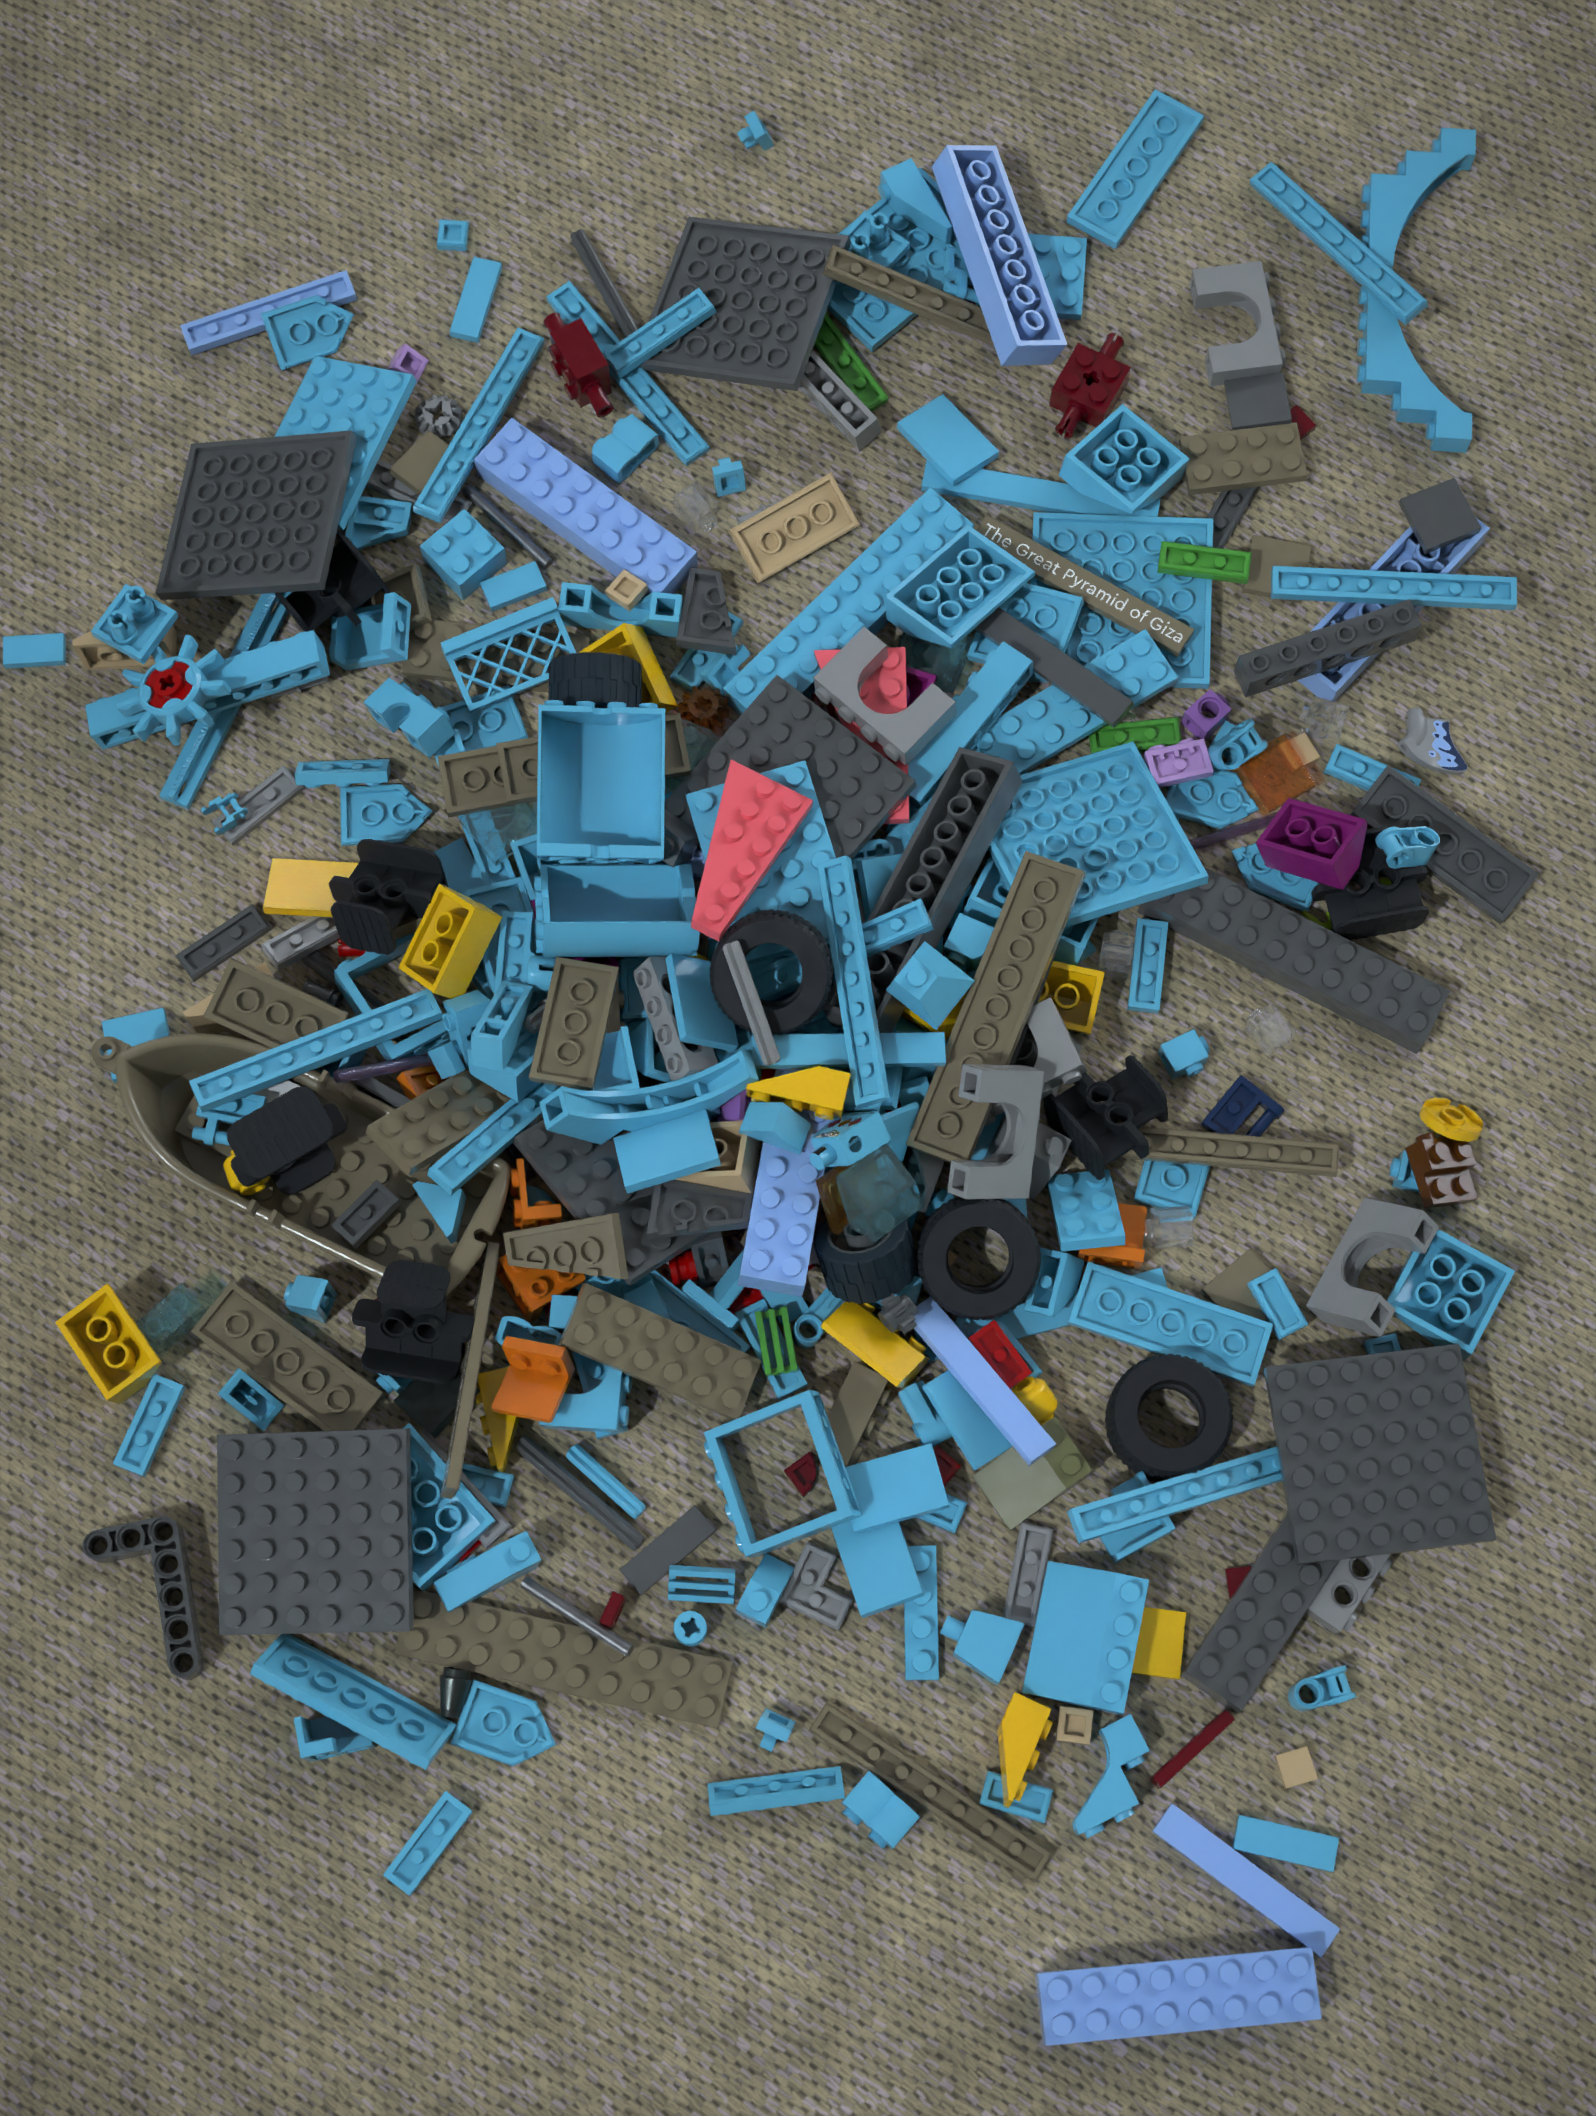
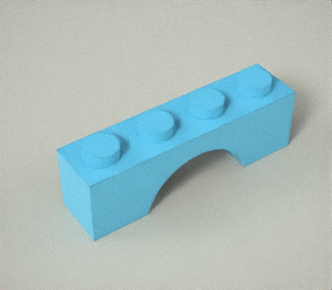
[558,582,683,637]

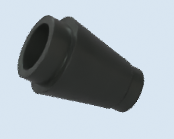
[439,1667,472,1718]

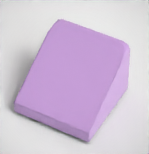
[387,344,429,383]

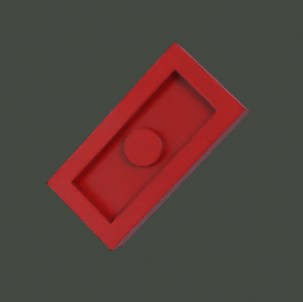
[967,1319,1032,1388]

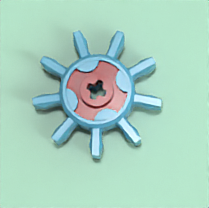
[116,635,231,746]

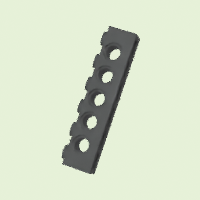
[1234,599,1422,698]

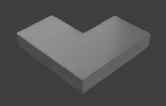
[779,1542,852,1631]

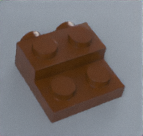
[1405,1132,1478,1208]

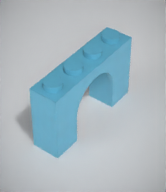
[539,1295,632,1434]

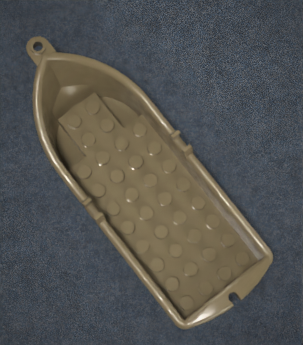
[91,1033,511,1303]

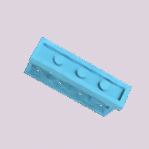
[440,597,576,713]

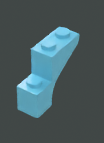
[1072,1714,1150,1838]

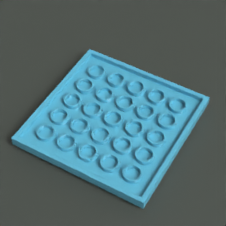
[1027,512,1213,689]
[988,742,1209,927]

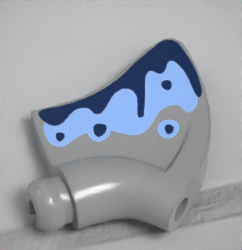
[1398,708,1468,774]

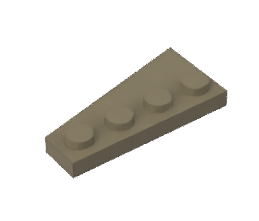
[503,1213,628,1279]

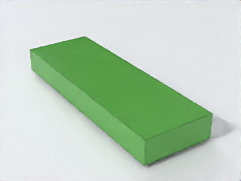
[1157,541,1252,584]
[1088,717,1182,754]

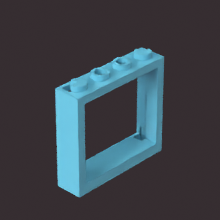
[334,932,493,1072]
[704,1390,862,1557]

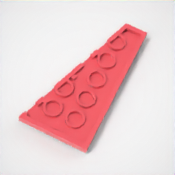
[814,647,910,824]
[691,760,813,942]

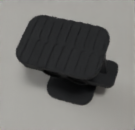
[274,528,391,632]
[1311,826,1429,940]
[329,839,448,955]
[1043,1055,1168,1180]
[227,1086,347,1194]
[352,1260,474,1384]

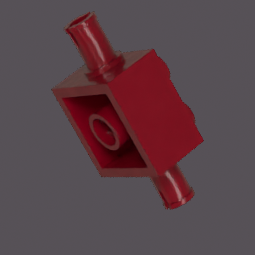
[543,312,614,418]
[1049,333,1131,438]

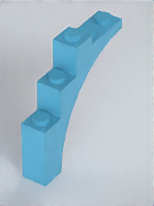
[539,1050,759,1145]

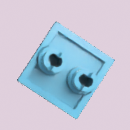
[842,210,910,269]
[91,584,179,664]

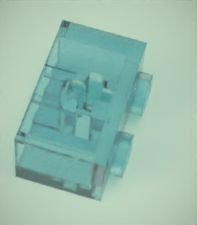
[136,1283,207,1357]

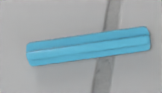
[566,1444,646,1519]

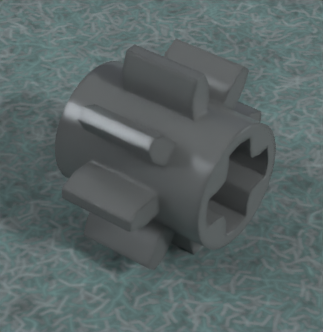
[878,1293,919,1334]

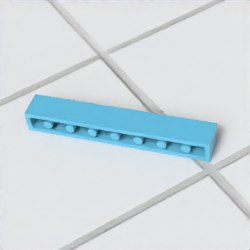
[85,630,330,750]

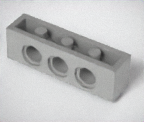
[799,350,881,451]
[632,956,718,1081]
[1305,1554,1393,1635]

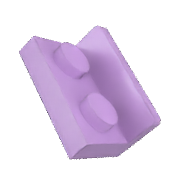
[1143,738,1214,788]

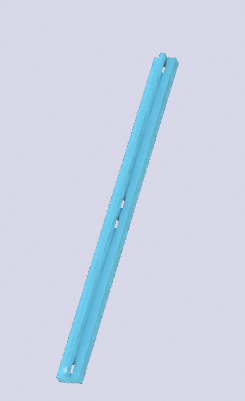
[159,592,292,810]

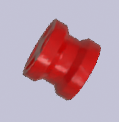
[668,1250,699,1285]

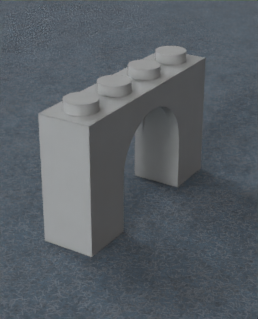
[1189,261,1286,386]
[813,627,956,765]
[984,997,1087,1126]
[947,1064,1044,1199]
[1306,1197,1439,1337]

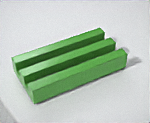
[755,1307,798,1377]

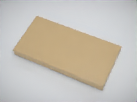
[728,473,860,583]

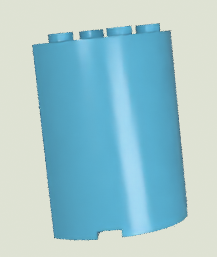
[537,700,665,865]
[534,864,700,957]

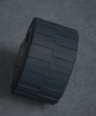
[548,652,642,708]
[814,1201,918,1304]

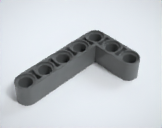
[82,1516,204,1680]

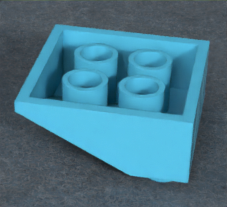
[1059,404,1190,514]
[1386,1229,1515,1361]

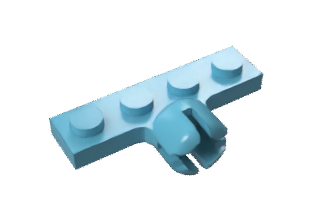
[494,911,556,1035]

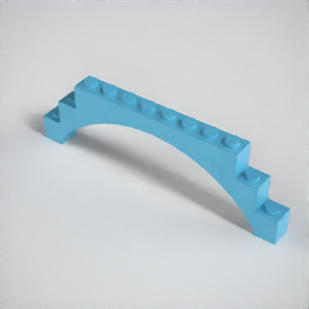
[1356,128,1476,453]

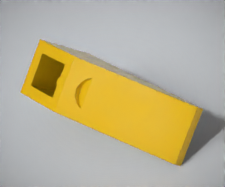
[746,1066,851,1120]
[475,1366,520,1473]
[997,1692,1053,1808]

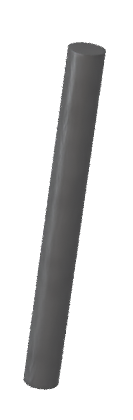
[462,484,553,569]
[520,1576,634,1657]

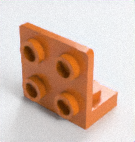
[509,1158,562,1230]
[1076,1203,1147,1270]
[496,1254,586,1323]
[491,1336,575,1423]

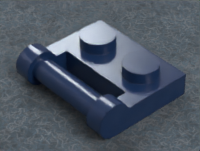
[1201,1075,1285,1137]

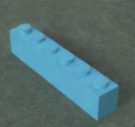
[908,641,1034,809]

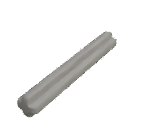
[723,941,780,1066]

